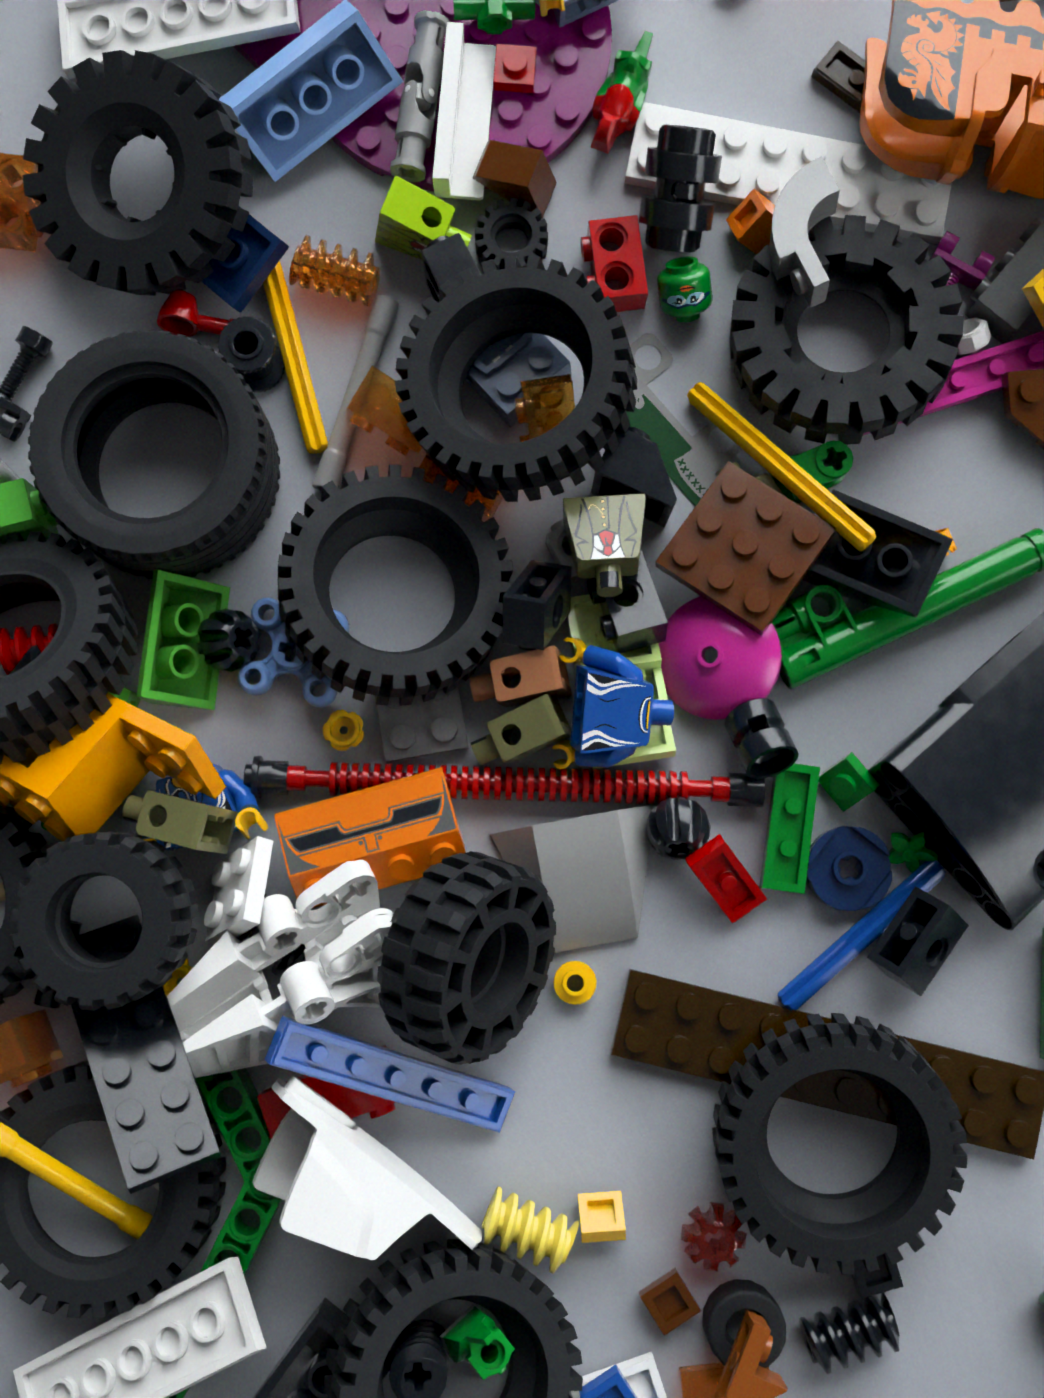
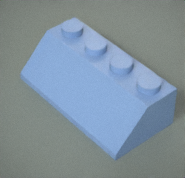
[219,0,404,182]

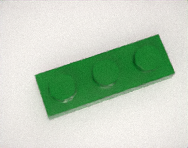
[759,763,820,894]

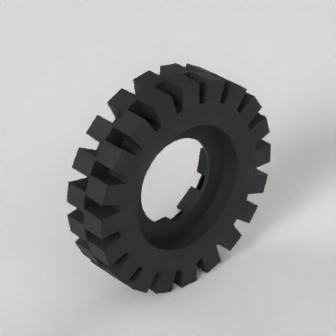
[729,215,964,445]

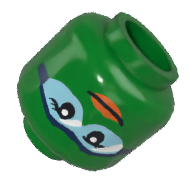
[657,256,713,323]

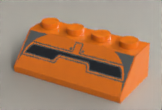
[274,767,466,908]

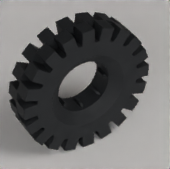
[23,50,253,296]

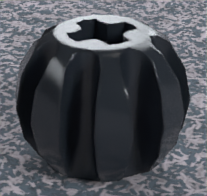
[196,608,260,672]
[646,797,711,860]

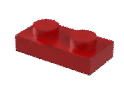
[685,834,767,924]

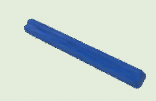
[777,861,946,1010]

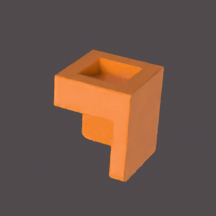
[726,189,775,255]

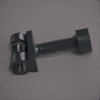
[0,326,53,442]

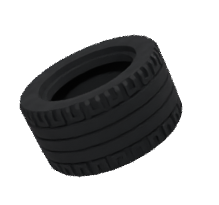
[28,330,281,579]

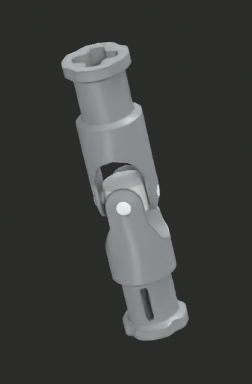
[390,10,449,182]

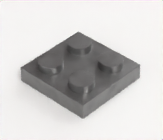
[374,684,469,763]

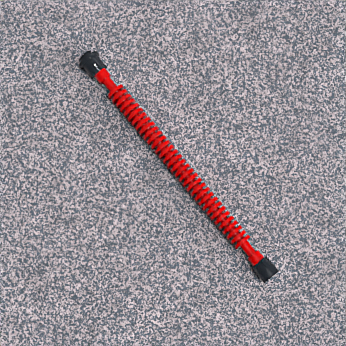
[244,756,765,807]

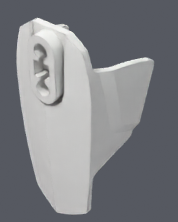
[252,1075,483,1260]

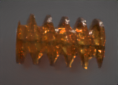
[289,235,380,307]

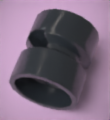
[724,698,799,779]

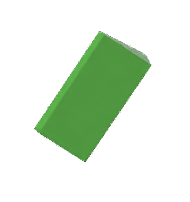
[136,569,230,710]

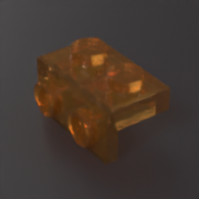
[346,366,422,456]
[515,374,575,442]

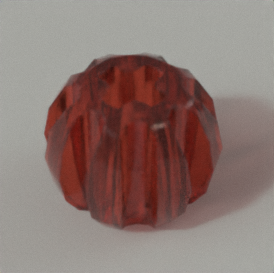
[681,1202,747,1272]

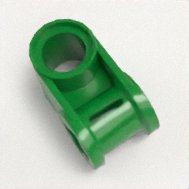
[769,440,854,504]

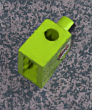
[374,175,472,260]

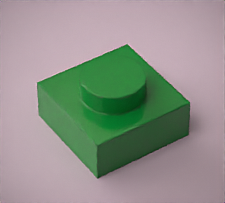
[818,752,879,812]

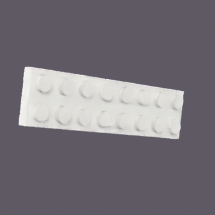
[624,102,952,245]

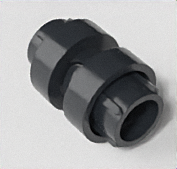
[638,124,722,253]

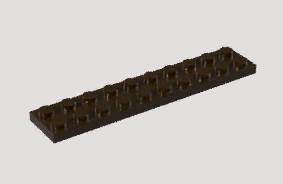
[610,969,1044,1160]

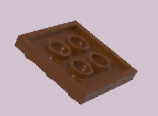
[655,461,836,636]

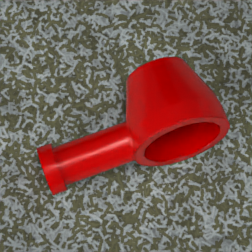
[157,290,233,337]

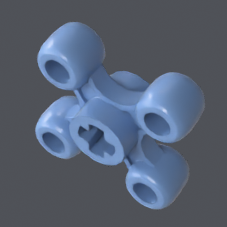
[238,598,350,707]

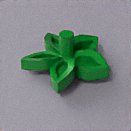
[889,832,938,873]

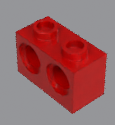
[580,215,648,312]

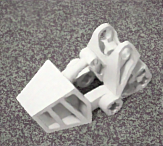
[167,860,393,1078]

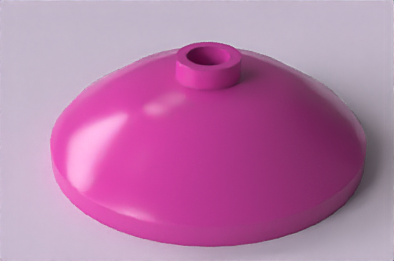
[659,596,782,720]

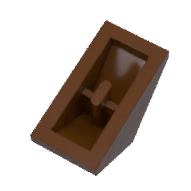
[472,140,557,219]

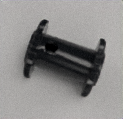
[217,316,285,393]

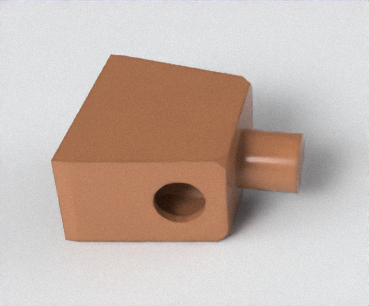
[470,645,572,707]

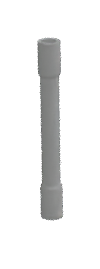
[312,295,399,491]

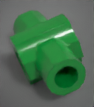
[453,0,535,34]

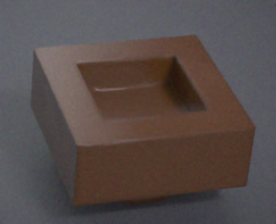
[639,1268,701,1336]

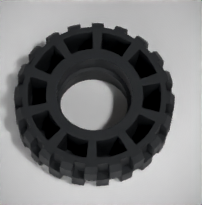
[377,851,556,1065]

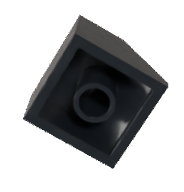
[591,427,677,528]

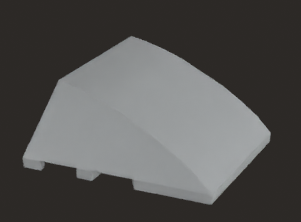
[490,804,656,953]

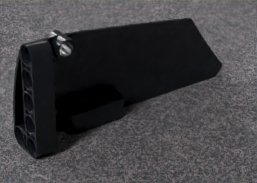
[868,612,1044,930]

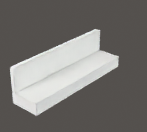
[432,22,496,201]

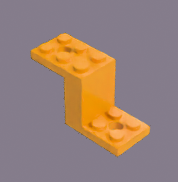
[0,693,226,841]

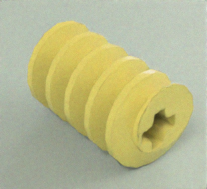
[481,1186,579,1274]

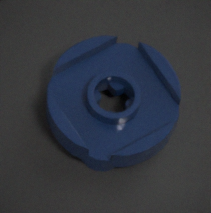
[806,826,892,911]

